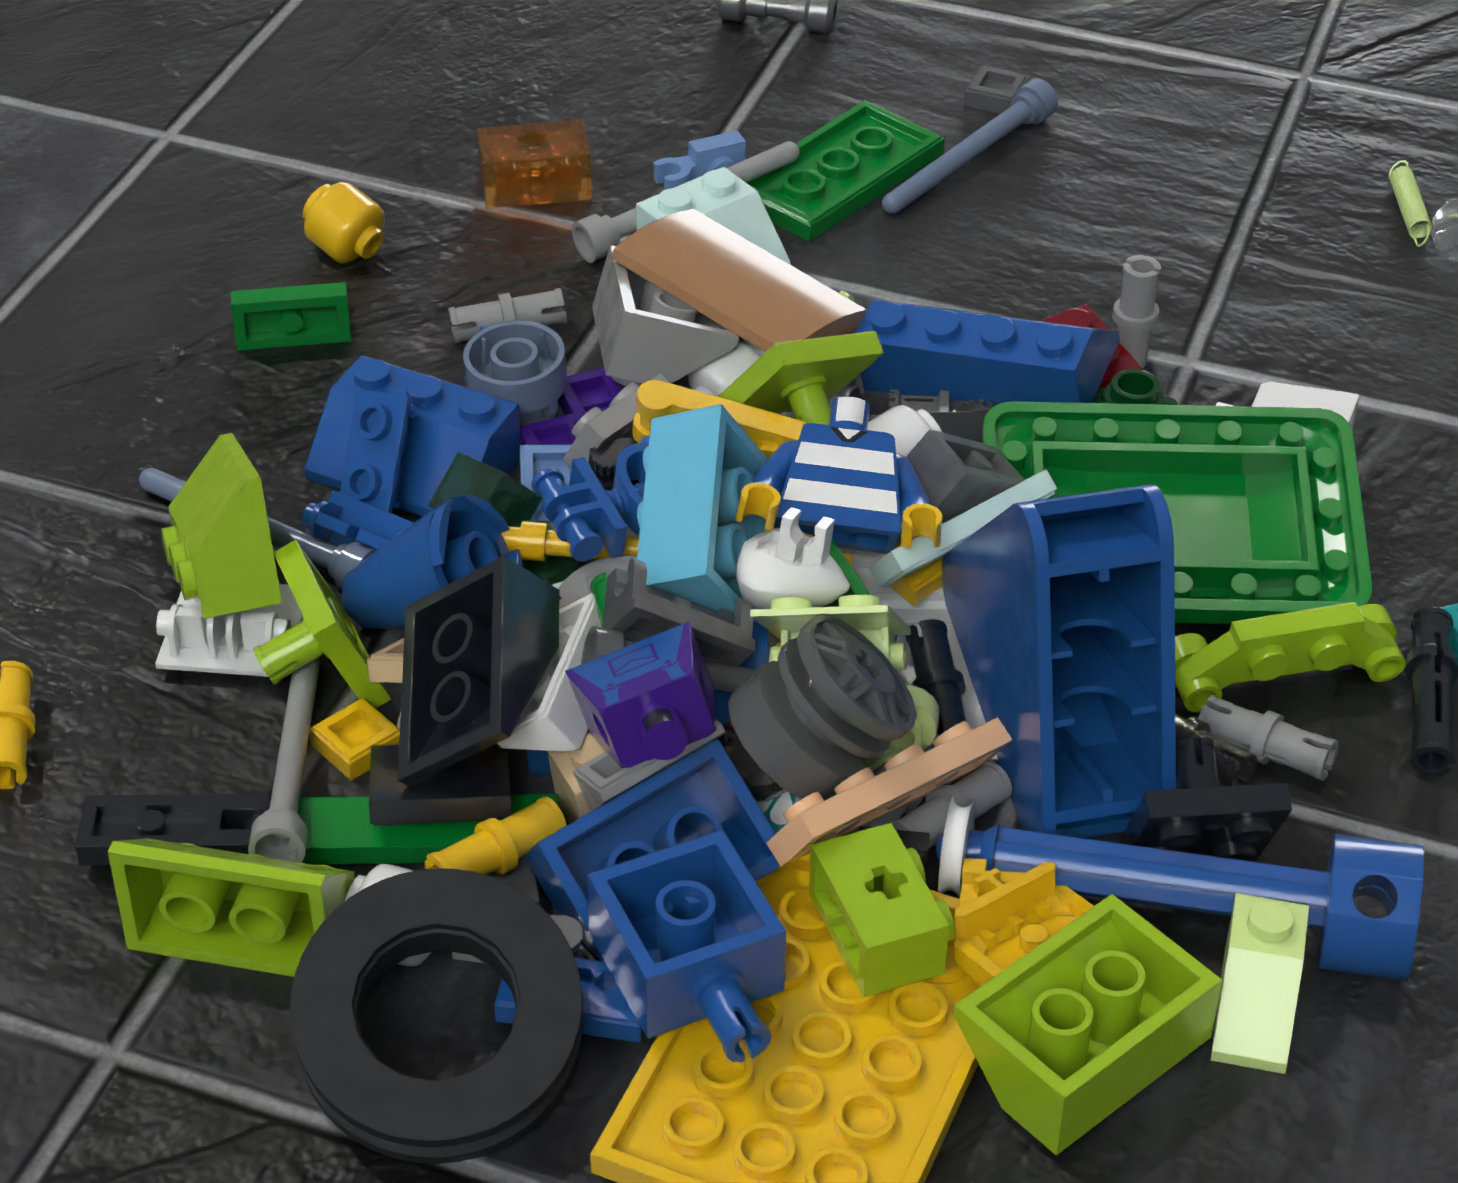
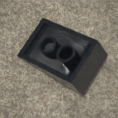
[398,555,560,786]

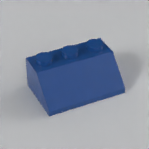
[304,355,521,517]
[524,738,781,962]

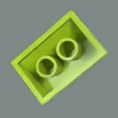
[161,433,282,619]
[108,838,355,977]
[953,894,1222,1155]

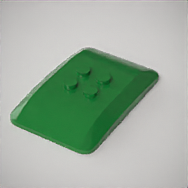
[982,401,1372,624]

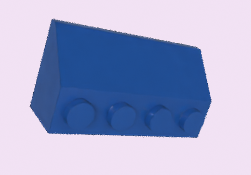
[856,300,1120,407]

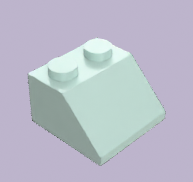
[636,167,790,264]

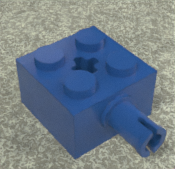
[587,830,786,1062]

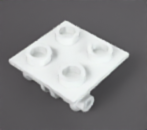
[155,584,303,677]

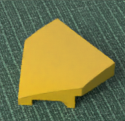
[954,858,1094,986]

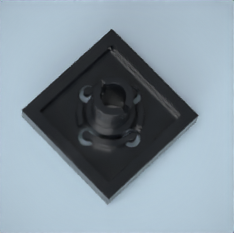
[1121,737,1292,862]

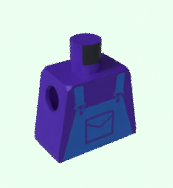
[565,622,717,768]

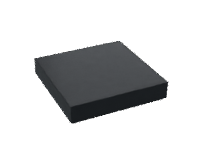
[369,743,511,826]

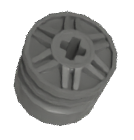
[728,615,917,801]

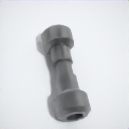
[717,0,838,34]

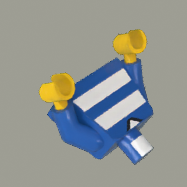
[735,397,942,554]

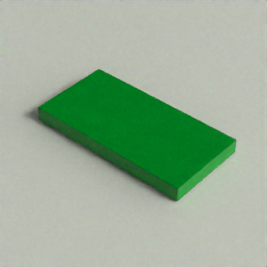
[746,100,945,242]

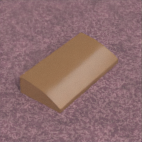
[611,209,867,352]

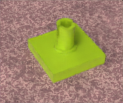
[718,331,884,425]
[253,539,391,709]

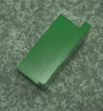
[230,282,351,351]

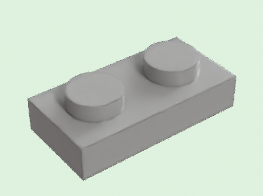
[563,373,670,467]

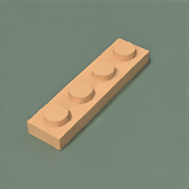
[766,717,1012,867]

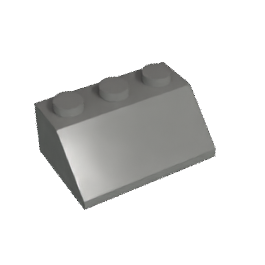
[592,245,739,387]

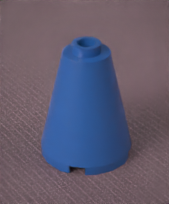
[342,494,522,630]

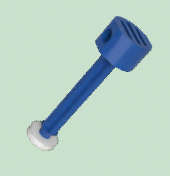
[936,796,1424,981]

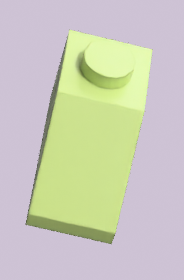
[1211,893,1309,1074]

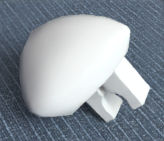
[736,507,850,609]

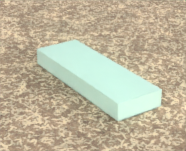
[868,469,1057,588]

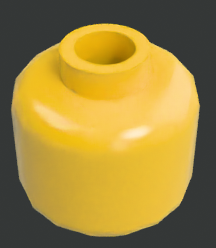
[302,182,385,264]

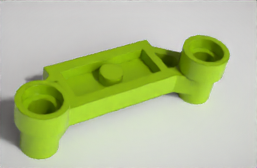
[1175,602,1406,712]

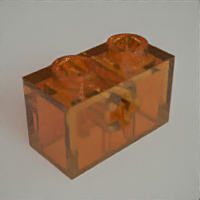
[477,120,592,208]

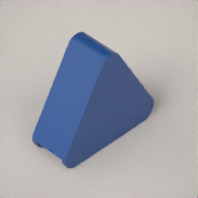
[942,484,1176,838]

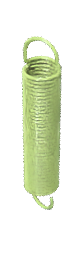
[1389,160,1432,247]

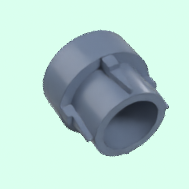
[463,321,567,426]

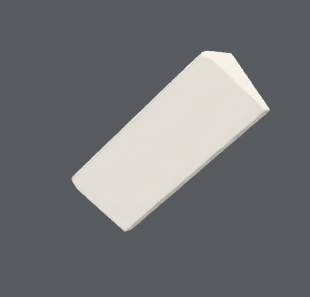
[498,593,602,751]

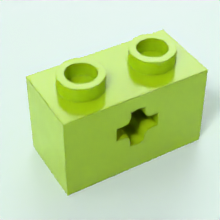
[809,823,955,997]

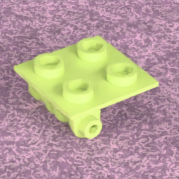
[750,595,911,670]

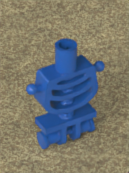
[531,435,650,561]

